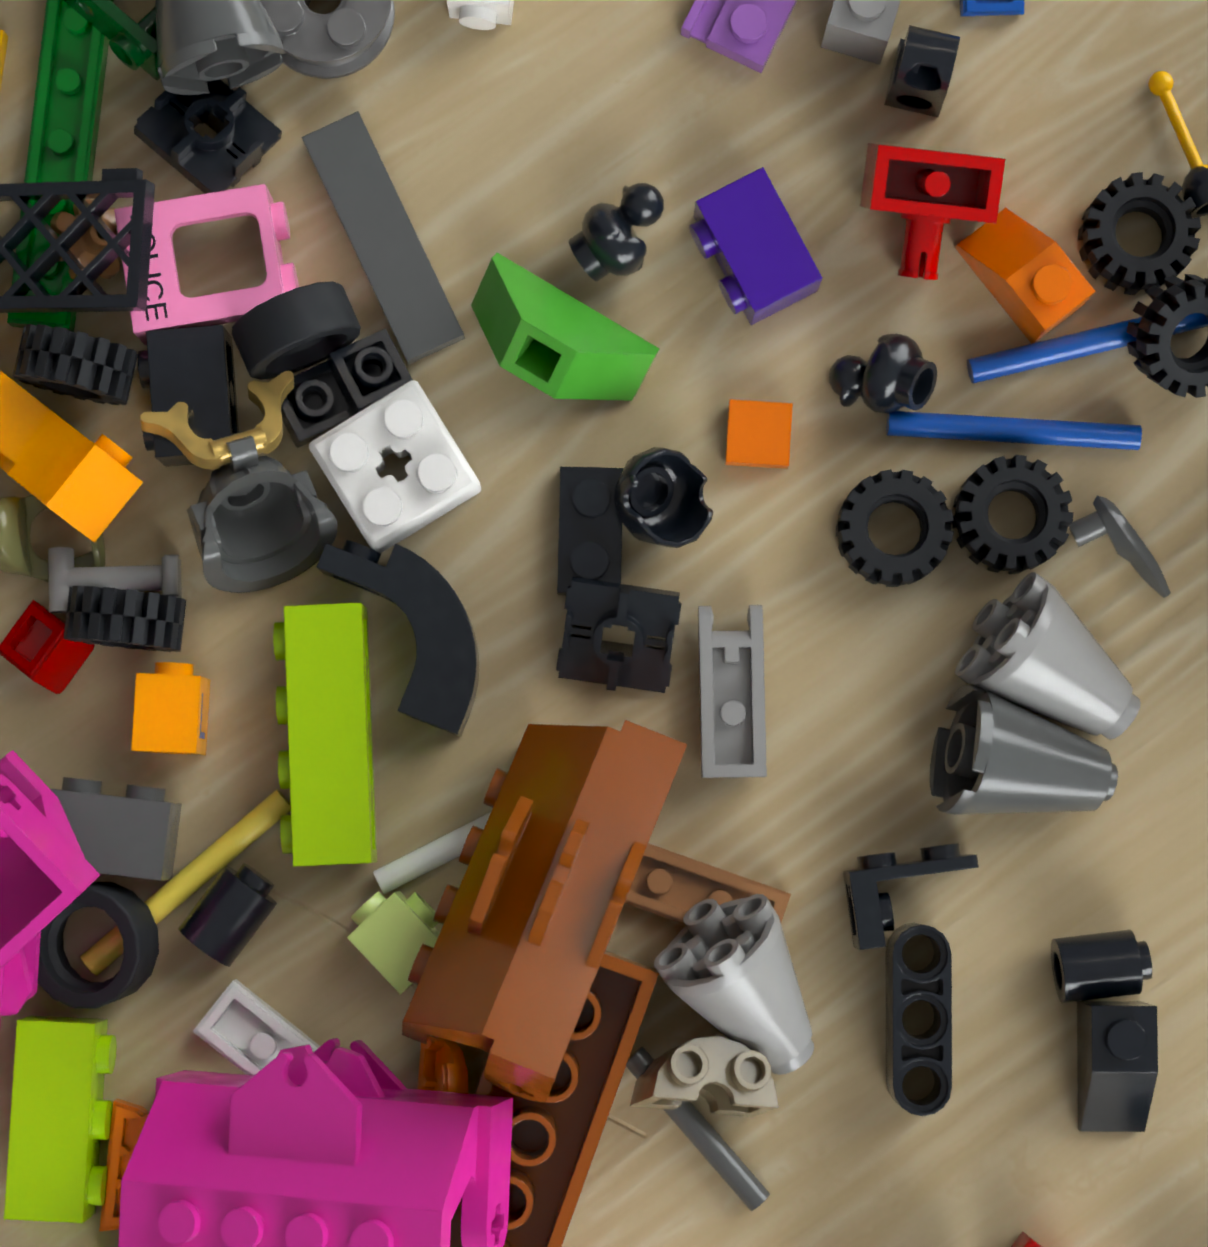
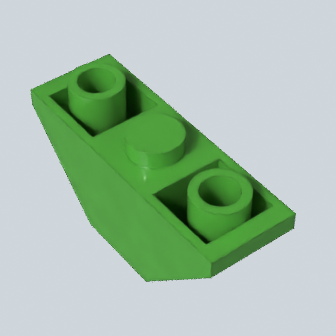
[471,252,660,401]

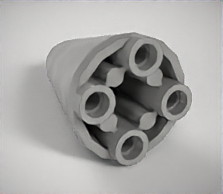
[955,572,1141,740]
[654,894,814,1075]

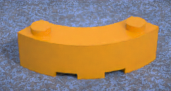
[0,370,143,543]

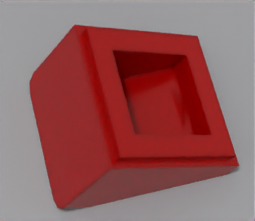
[0,600,95,694]

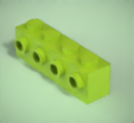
[273,603,377,867]

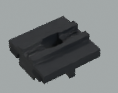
[134,79,282,194]
[556,577,682,693]

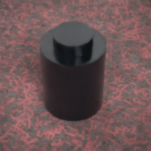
[178,863,277,967]
[1051,929,1152,1003]

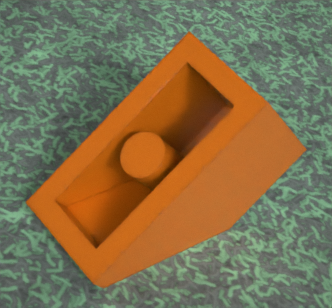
[955,207,1096,344]

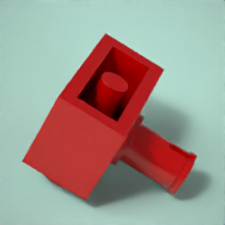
[860,143,1006,280]

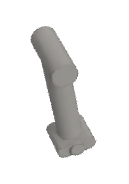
[48,547,182,613]

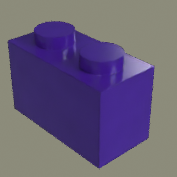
[689,167,822,325]

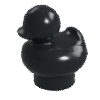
[569,183,664,282]
[829,333,937,414]

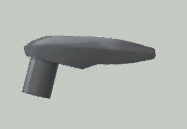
[1068,495,1171,598]

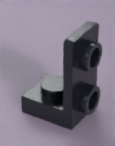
[843,843,979,950]

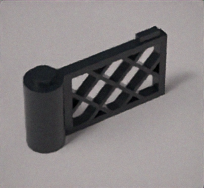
[0,168,155,313]

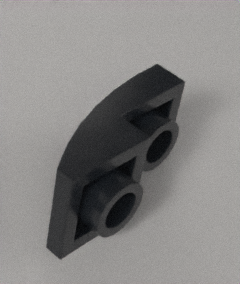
[281,328,413,448]

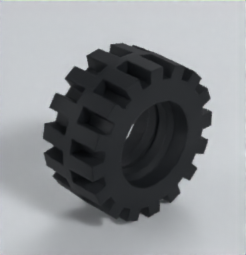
[836,469,954,587]

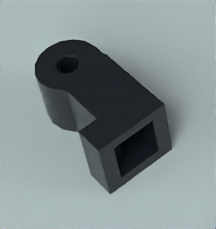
[884,25,960,118]

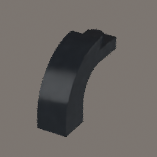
[317,540,479,737]

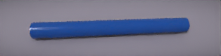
[967,313,1208,384]
[886,411,1142,450]

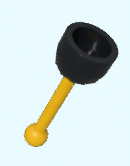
[1148,71,1208,218]

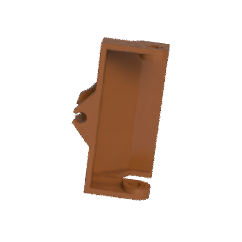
[402,720,687,1102]

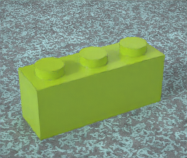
[4,1015,117,1223]

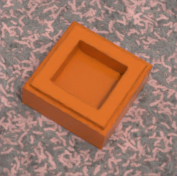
[725,399,793,469]

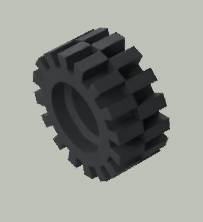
[1078,172,1201,295]
[1127,274,1208,398]
[13,324,138,405]
[952,455,1074,574]
[63,586,186,652]

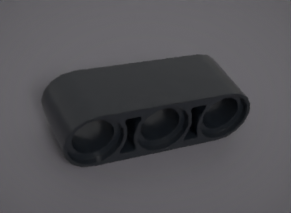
[885,923,952,1116]

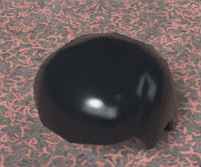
[614,447,713,548]

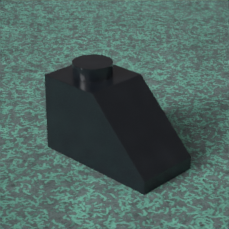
[1077,1001,1158,1132]

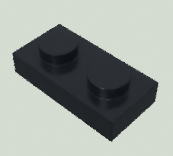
[557,467,624,595]

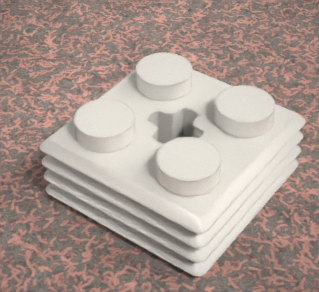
[309,380,481,553]

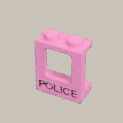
[114,184,299,345]

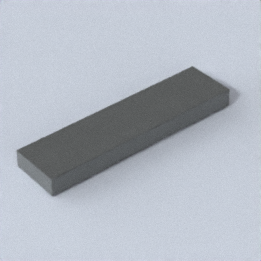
[302,111,465,365]

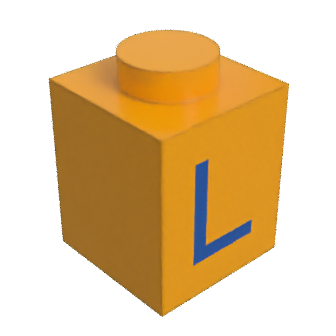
[131,662,211,756]

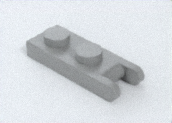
[698,605,767,778]

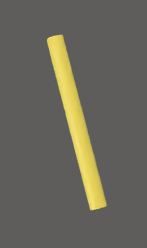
[80,789,291,976]

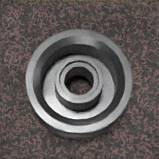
[261,0,395,79]

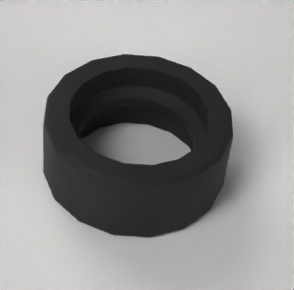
[232,281,361,380]
[38,882,159,1009]

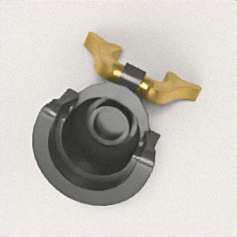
[140,371,337,593]

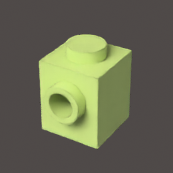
[347,891,440,995]

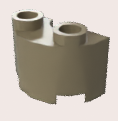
[630,1036,779,1117]

